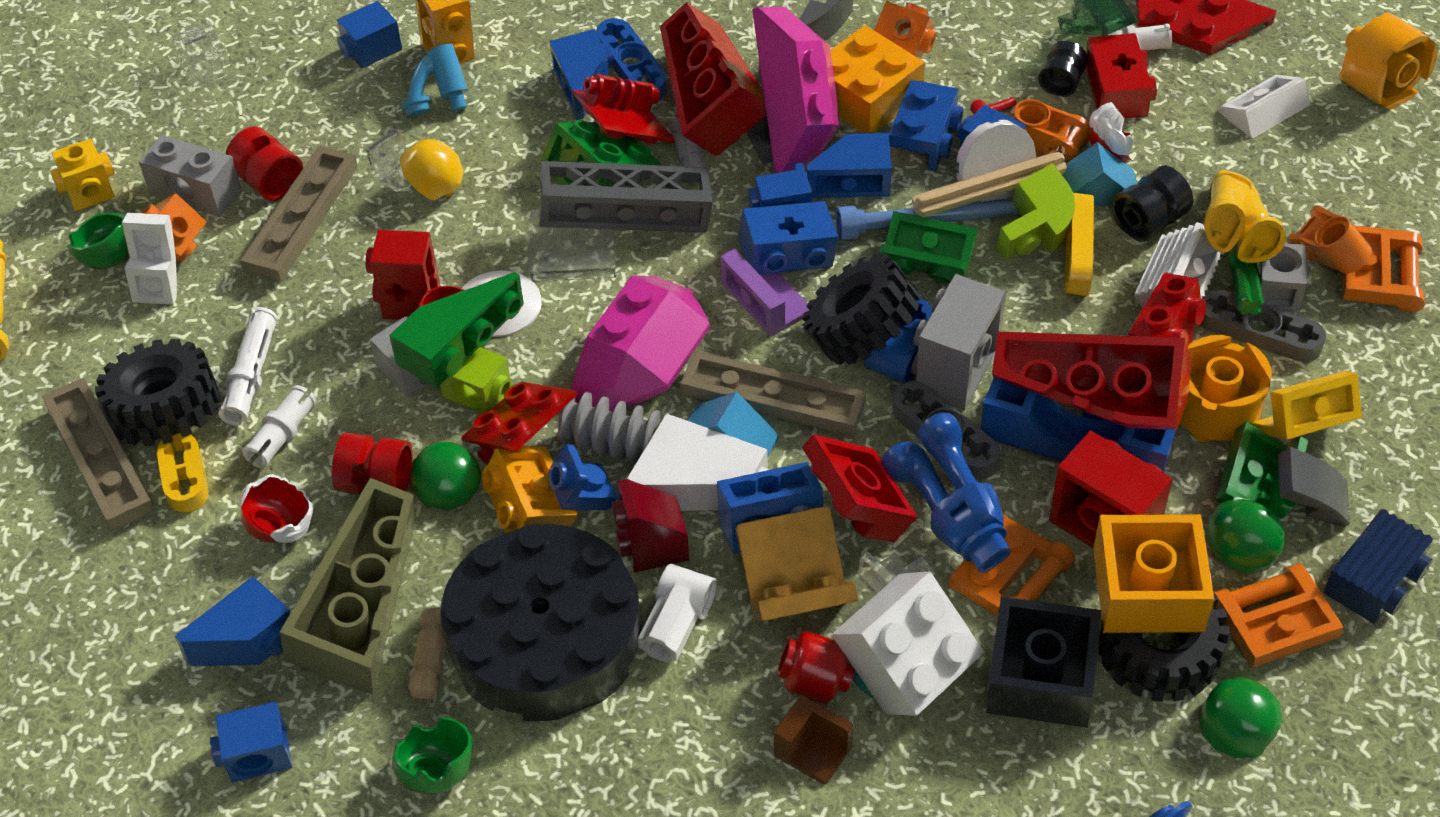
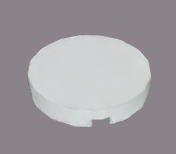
[956,120,1036,202]

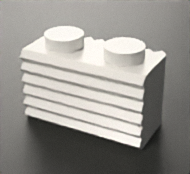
[1134,222,1224,308]

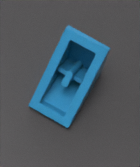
[1062,142,1137,206]
[687,392,779,457]

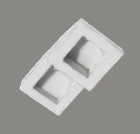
[122,213,177,305]

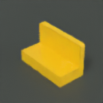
[1253,371,1362,440]

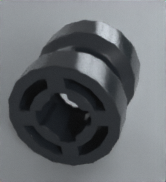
[1038,41,1088,97]

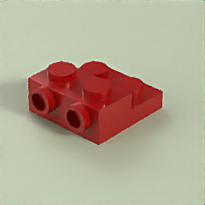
[1128,272,1206,346]
[802,434,918,543]

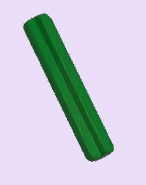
[1228,241,1264,316]

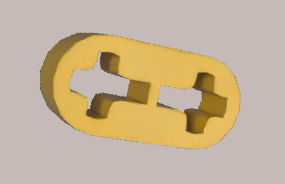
[157,433,209,513]

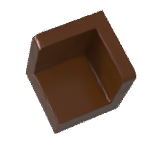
[773,695,853,784]

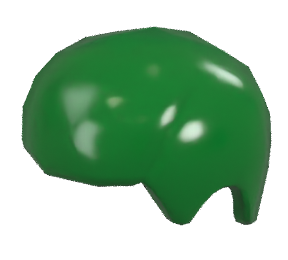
[67,212,129,269]
[410,442,481,510]
[1205,497,1286,575]
[1199,677,1283,758]
[392,717,473,794]

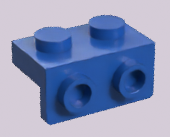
[889,80,964,172]

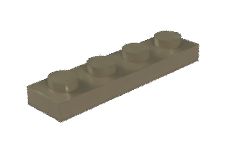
[240,146,358,282]
[680,351,867,437]
[42,378,155,531]

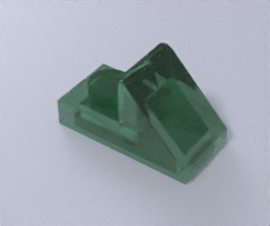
[1057,0,1137,36]

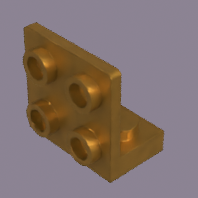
[735,507,858,621]

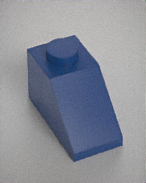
[549,29,613,120]
[807,133,892,198]
[175,576,290,666]

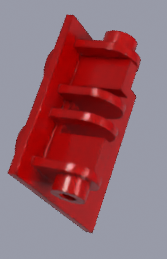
[572,74,675,144]
[461,382,578,465]

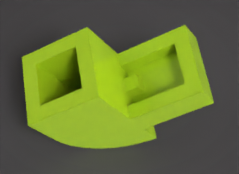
[995,163,1075,259]

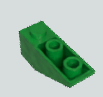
[389,272,524,389]

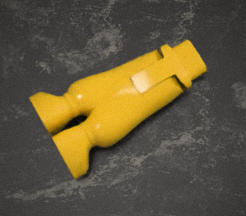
[1203,170,1286,263]

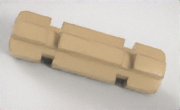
[409,608,446,700]

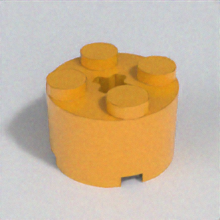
[1339,12,1438,109]
[1180,335,1272,443]

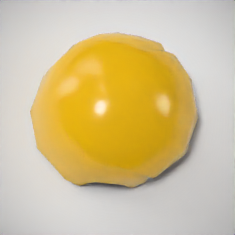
[399,139,464,201]

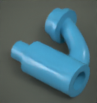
[401,44,468,117]

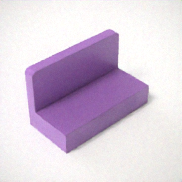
[720,249,809,336]

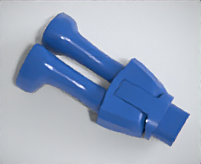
[881,413,1011,573]

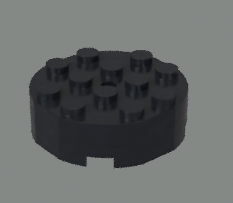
[440,524,642,721]

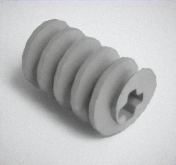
[557,392,661,465]

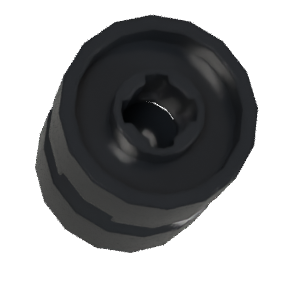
[1111,165,1194,242]

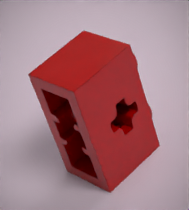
[1085,33,1157,118]
[365,230,441,320]

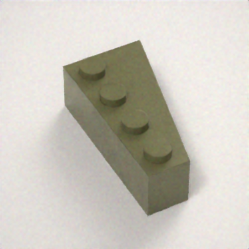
[280,478,415,695]

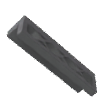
[539,161,713,232]

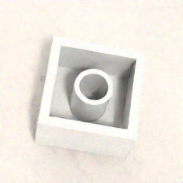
[831,571,984,716]

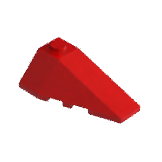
[992,331,1192,430]

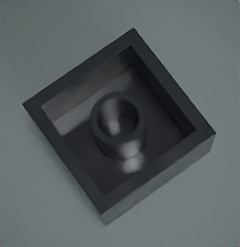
[986,596,1102,728]

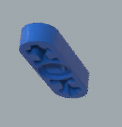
[596,18,667,100]

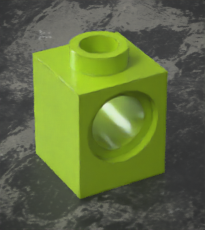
[440,347,512,413]

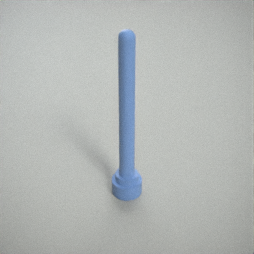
[836,199,1020,241]

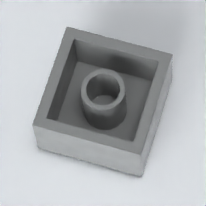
[911,274,1006,411]

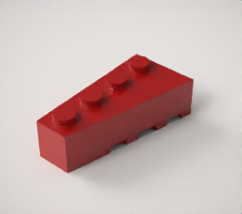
[660,2,767,156]

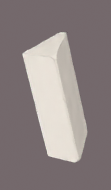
[1218,75,1310,138]

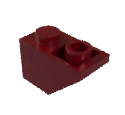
[612,479,689,573]

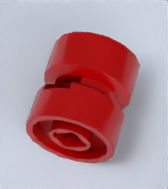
[226,126,303,201]
[331,432,413,495]

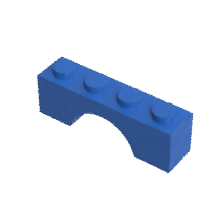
[980,378,1176,473]

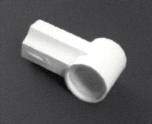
[638,564,717,663]

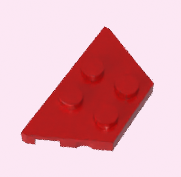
[1136,0,1277,55]

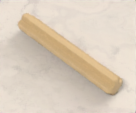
[912,152,1067,218]

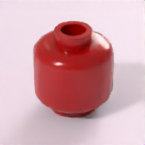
[777,632,855,704]

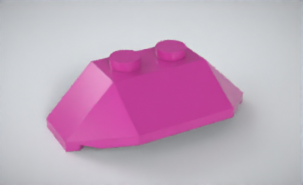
[752,7,841,173]
[570,276,710,412]

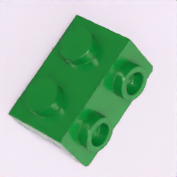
[879,211,978,284]
[1215,421,1308,519]

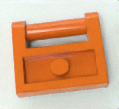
[1342,225,1425,312]
[949,514,1075,617]
[1213,563,1344,668]

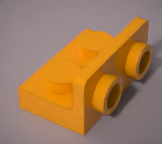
[415,0,475,65]
[482,446,577,534]

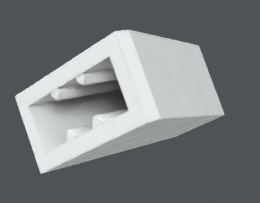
[627,413,769,511]

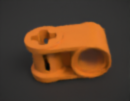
[1013,99,1090,163]
[1286,205,1372,274]

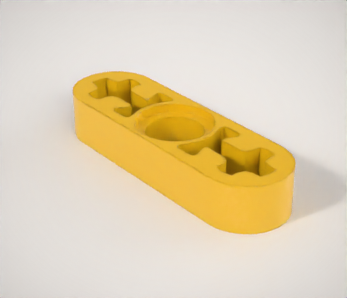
[1064,193,1094,297]

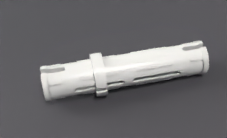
[218,307,278,425]

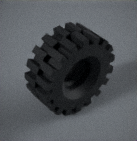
[802,254,920,365]
[95,339,220,446]
[1098,595,1229,702]

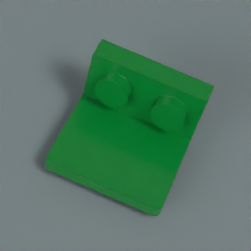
[539,120,662,187]

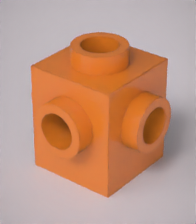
[874,1,937,59]
[141,193,207,263]

